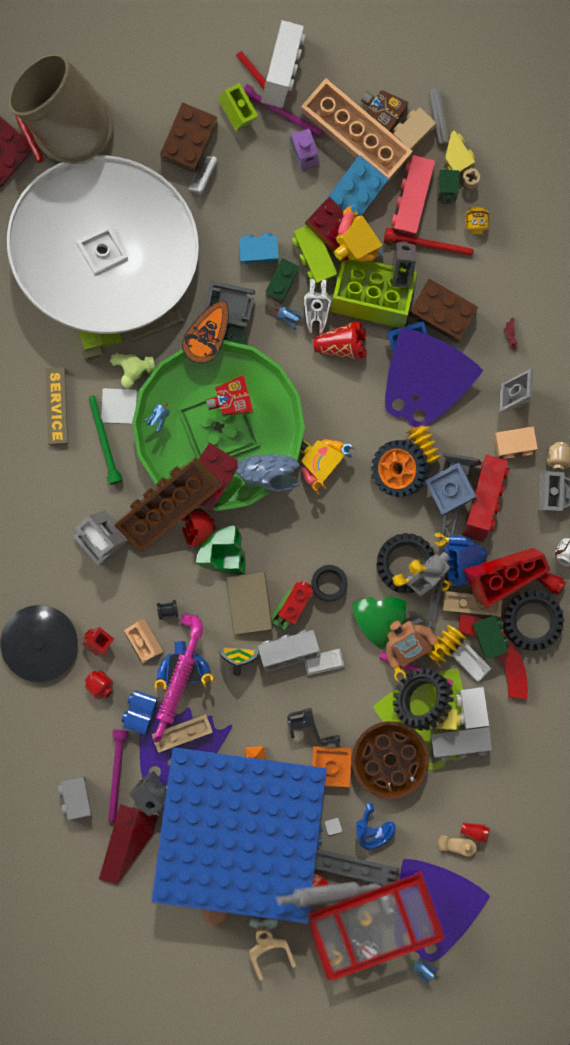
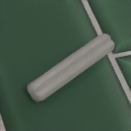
[429,89,449,144]

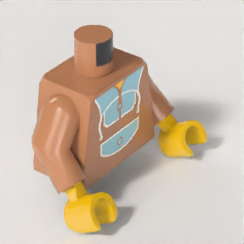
[386,621,447,681]

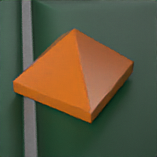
[245,746,265,760]

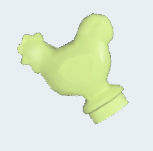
[110,353,155,388]

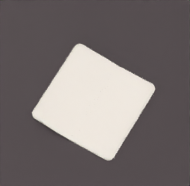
[325,818,342,835]

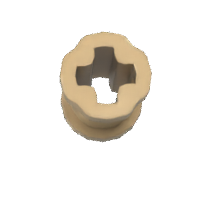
[462,168,480,189]

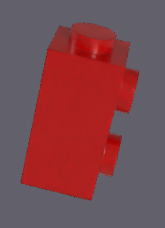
[278,580,314,625]

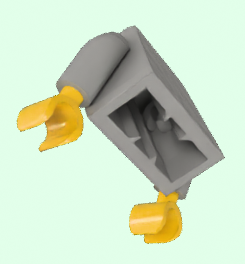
[392,552,450,596]

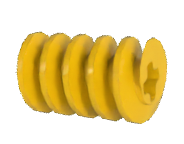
[406,426,441,465]
[427,625,467,667]

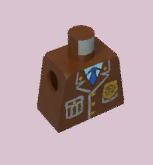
[361,90,409,133]

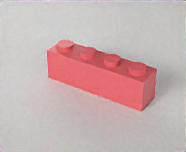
[391,155,435,237]

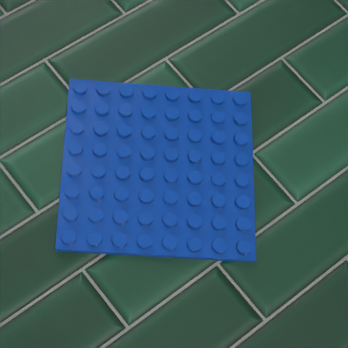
[151,747,327,923]

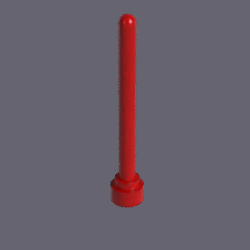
[383,228,474,256]

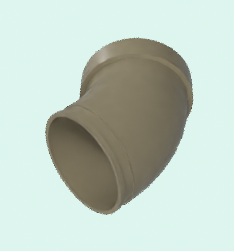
[8,53,114,164]

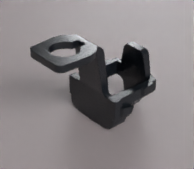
[287,707,341,745]

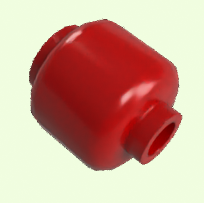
[85,671,114,699]

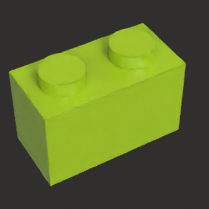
[217,83,258,131]

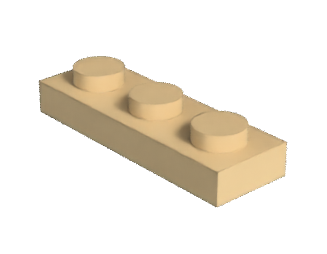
[443,591,502,617]
[152,714,213,753]

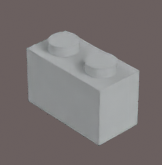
[58,776,92,820]

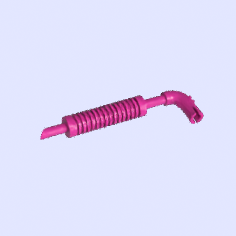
[153,613,203,742]

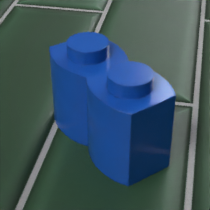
[121,690,158,734]

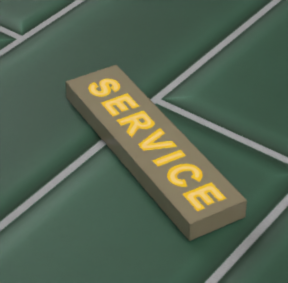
[45,367,68,445]

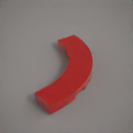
[458,613,528,699]

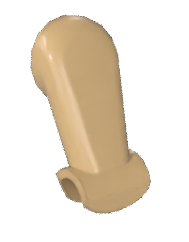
[437,835,476,857]

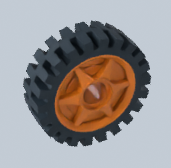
[371,440,430,497]

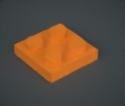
[312,746,352,787]

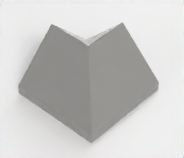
[499,369,533,414]

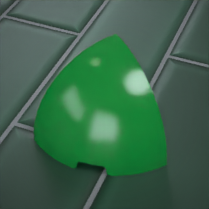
[196,526,246,575]
[352,596,407,649]

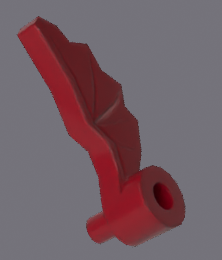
[504,317,518,350]

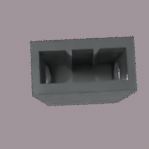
[391,242,416,288]
[129,770,167,819]

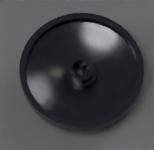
[0,605,78,682]

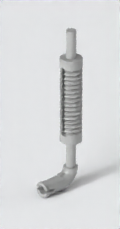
[277,882,398,917]

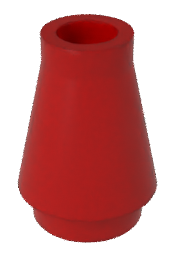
[537,572,566,595]
[460,822,490,843]

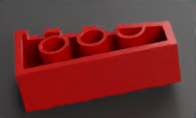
[462,455,510,542]
[463,548,550,608]

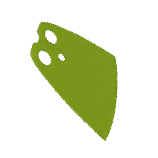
[373,668,469,771]

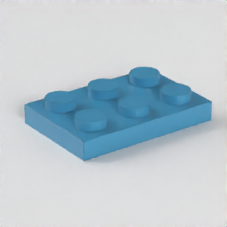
[327,155,390,218]

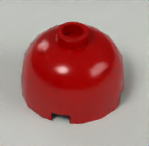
[181,508,215,547]

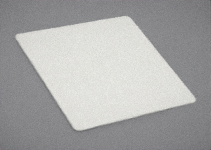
[101,388,137,423]

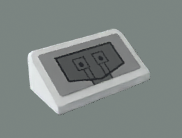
[189,156,217,196]

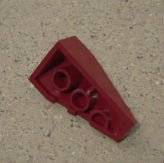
[99,804,159,884]

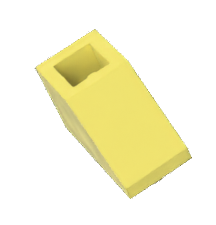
[444,130,475,175]
[430,709,461,730]

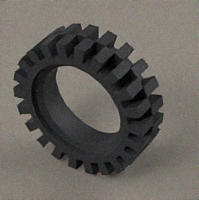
[376,533,435,593]
[503,590,564,651]
[393,668,454,731]

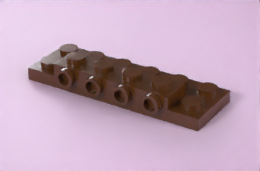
[114,457,222,553]

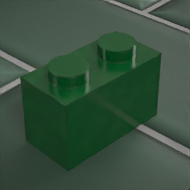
[437,170,459,204]
[265,258,299,304]
[472,615,510,660]

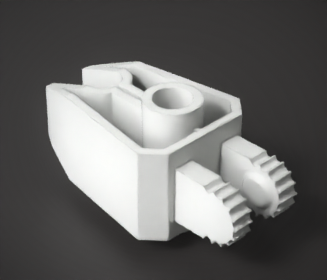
[304,279,331,333]

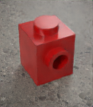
[82,627,114,656]

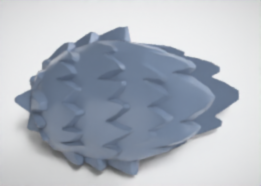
[236,454,300,492]

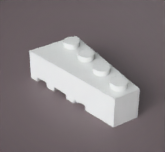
[261,20,305,108]

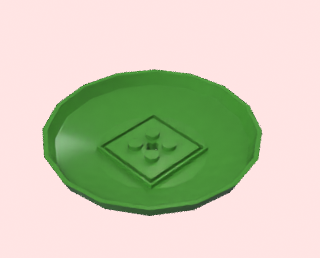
[132,340,305,511]

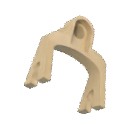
[249,925,296,980]

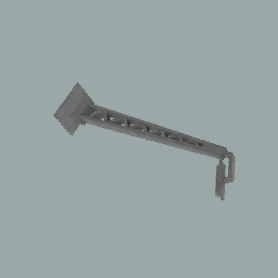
[402,453,482,628]

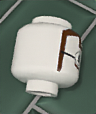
[555,538,570,567]

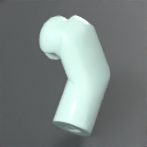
[249,916,278,930]

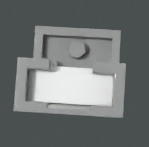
[73,510,128,566]

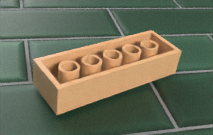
[301,78,413,185]

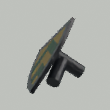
[220,646,259,676]

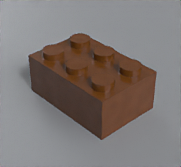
[160,102,218,174]
[409,279,478,343]

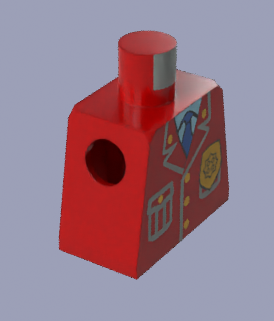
[206,375,253,416]

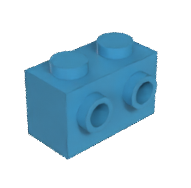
[239,233,279,265]

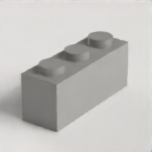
[258,630,321,673]
[430,727,492,761]

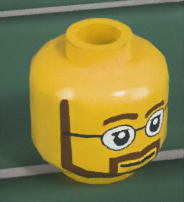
[465,207,490,234]

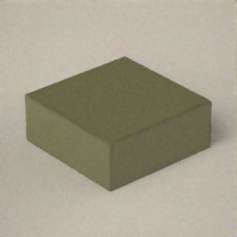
[82,346,103,362]

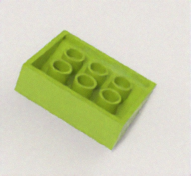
[330,259,417,328]

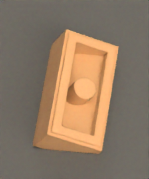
[124,619,163,663]

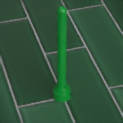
[89,395,123,485]

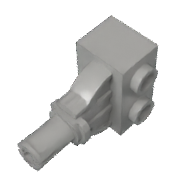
[538,471,570,512]

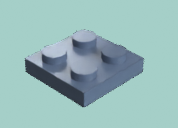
[425,463,477,515]

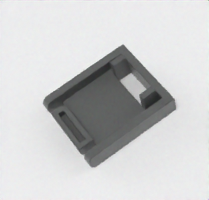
[204,281,256,328]

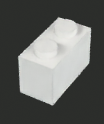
[456,687,489,729]

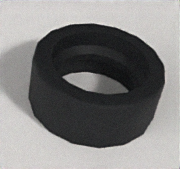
[311,565,348,602]

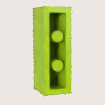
[292,226,337,286]

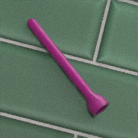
[243,84,323,137]
[108,729,128,823]

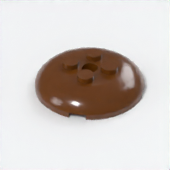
[352,721,429,799]

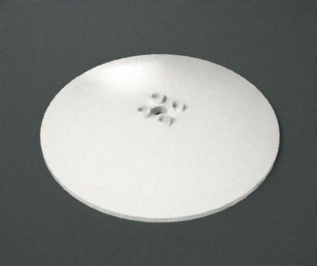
[7,155,199,334]

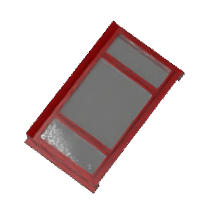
[307,871,445,981]

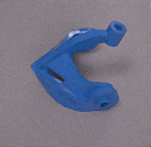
[356,802,396,850]

